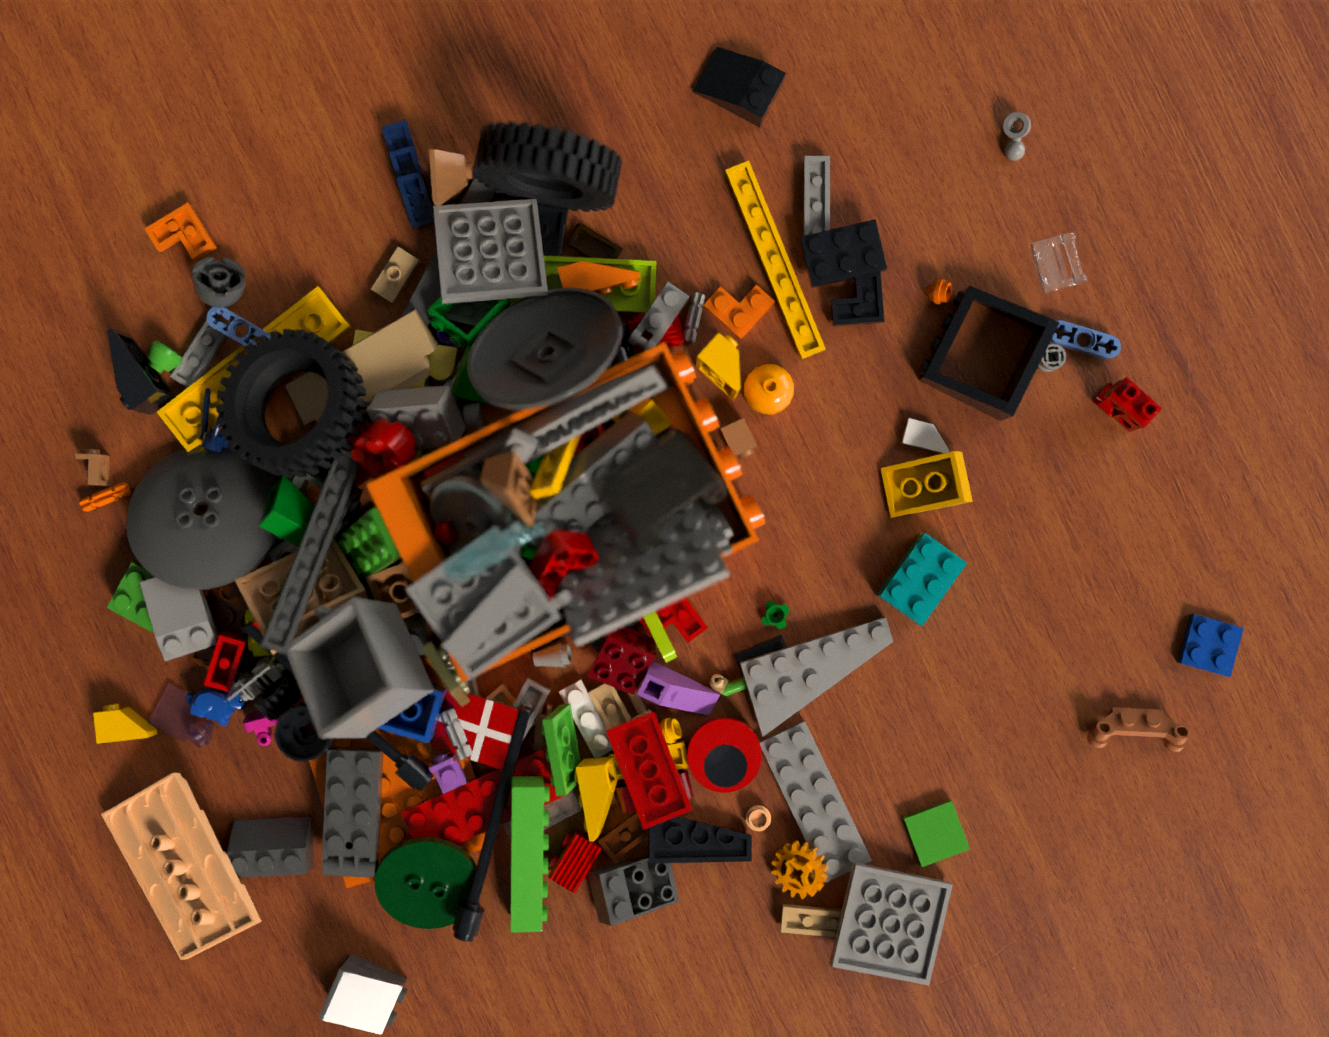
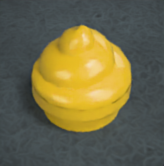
[659,718,682,744]

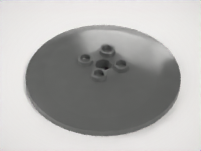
[467,288,622,409]
[126,445,278,590]

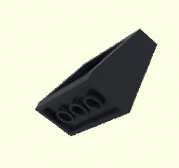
[919,286,1060,421]

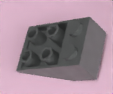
[587,855,679,926]

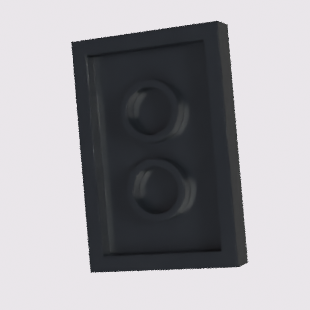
[800,219,887,288]

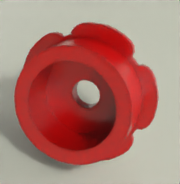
[434,520,457,546]

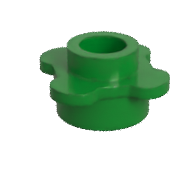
[761,601,790,629]

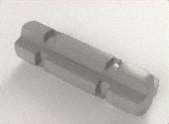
[683,292,705,343]
[440,709,472,760]

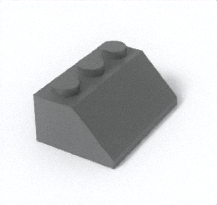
[227,816,314,878]

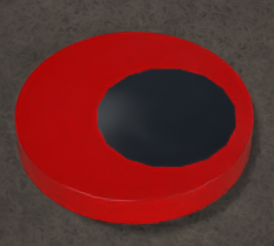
[687,717,762,793]

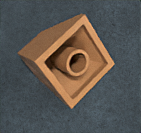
[429,149,473,206]
[481,450,537,528]

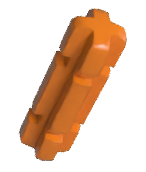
[79,482,131,512]

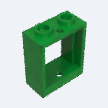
[428,296,510,348]

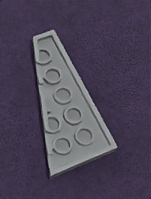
[739,616,893,737]

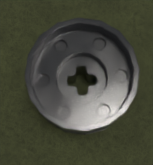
[274,702,336,762]

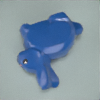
[185,674,246,726]

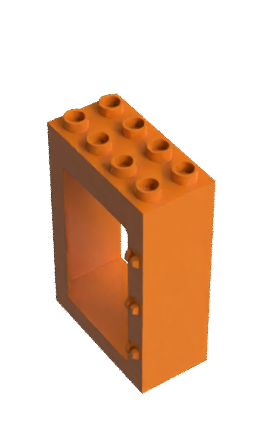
[366,342,766,683]

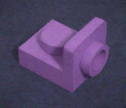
[428,752,468,794]

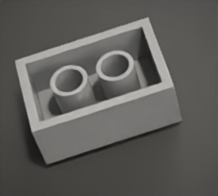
[367,386,466,450]

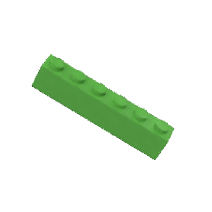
[511,776,549,933]

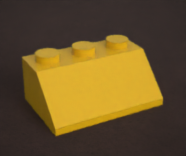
[695,333,740,401]

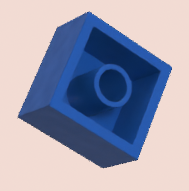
[378,683,447,743]

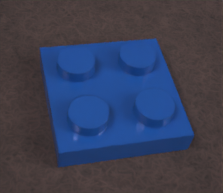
[1177,614,1244,677]

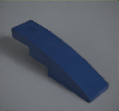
[381,120,435,228]

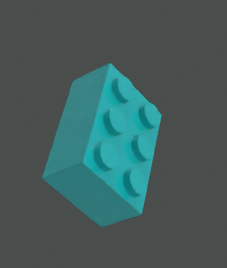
[876,533,967,626]

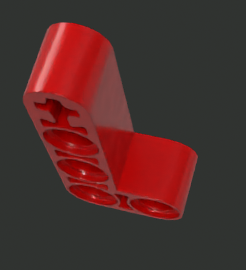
[528,530,599,600]

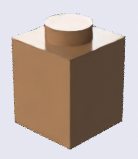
[719,418,757,460]

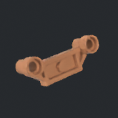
[1087,707,1190,752]

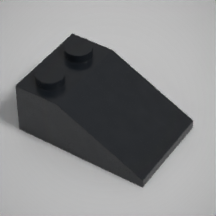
[693,47,786,127]
[107,328,176,415]

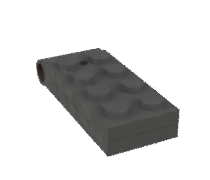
[322,747,384,878]

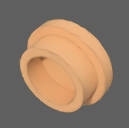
[745,805,771,831]

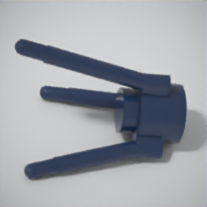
[199,388,229,453]

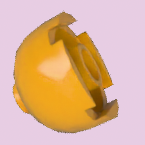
[743,364,794,415]

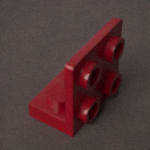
[587,626,656,694]

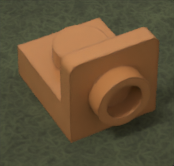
[74,449,110,486]

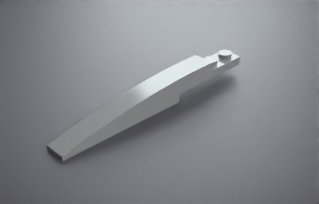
[421,365,666,498]

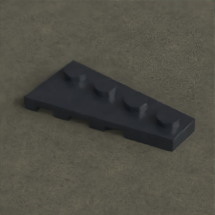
[648,816,752,864]

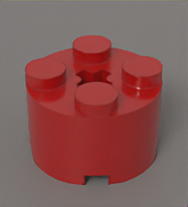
[351,418,417,480]

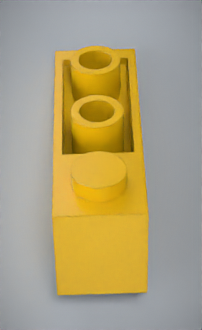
[574,756,617,842]

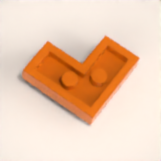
[144,202,217,261]
[703,284,775,340]

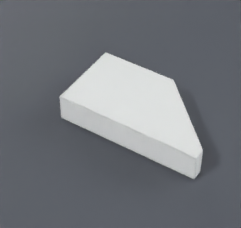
[901,418,949,454]

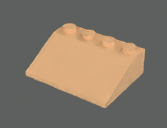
[235,539,368,654]

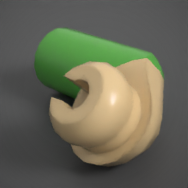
[709,674,747,696]

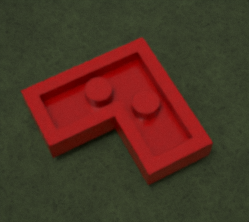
[638,597,708,643]

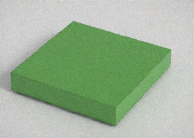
[903,800,970,867]

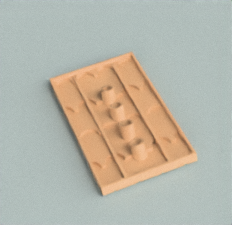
[101,773,262,960]

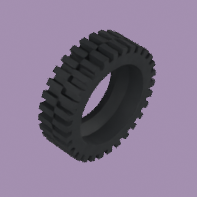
[473,121,622,212]
[216,329,367,478]

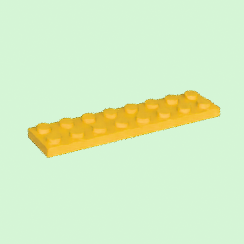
[157,286,352,452]

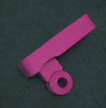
[243,705,293,746]

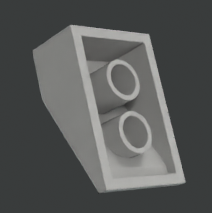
[140,577,219,661]

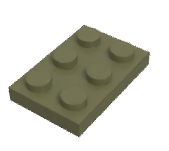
[421,642,471,707]

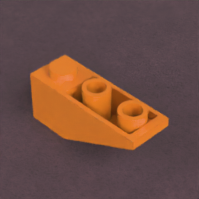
[557,261,641,296]

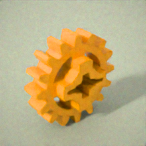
[771,840,828,899]

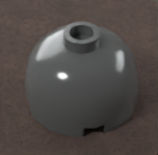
[192,257,246,308]

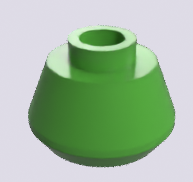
[147,340,182,373]

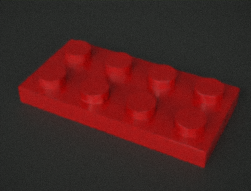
[606,712,693,829]

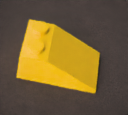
[881,451,973,518]

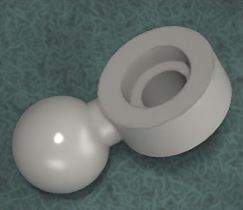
[1003,112,1031,161]

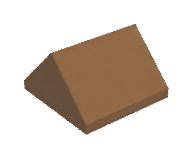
[365,562,421,619]

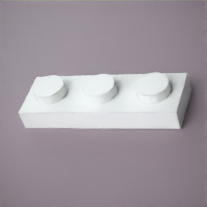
[559,679,613,758]

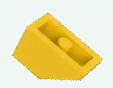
[93,703,158,744]

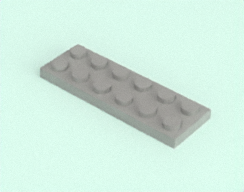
[759,720,872,883]

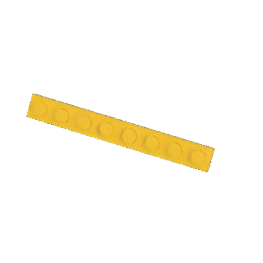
[725,161,826,360]

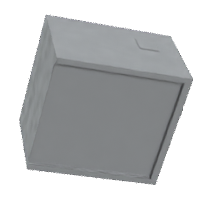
[287,597,434,738]

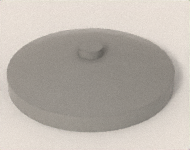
[430,476,520,556]

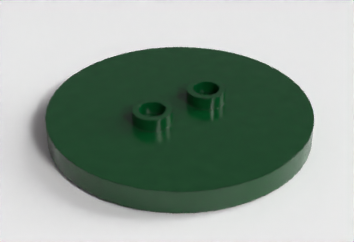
[375,837,477,929]

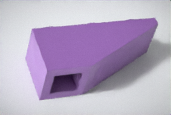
[637,661,720,715]

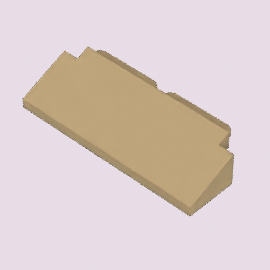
[285,309,438,425]

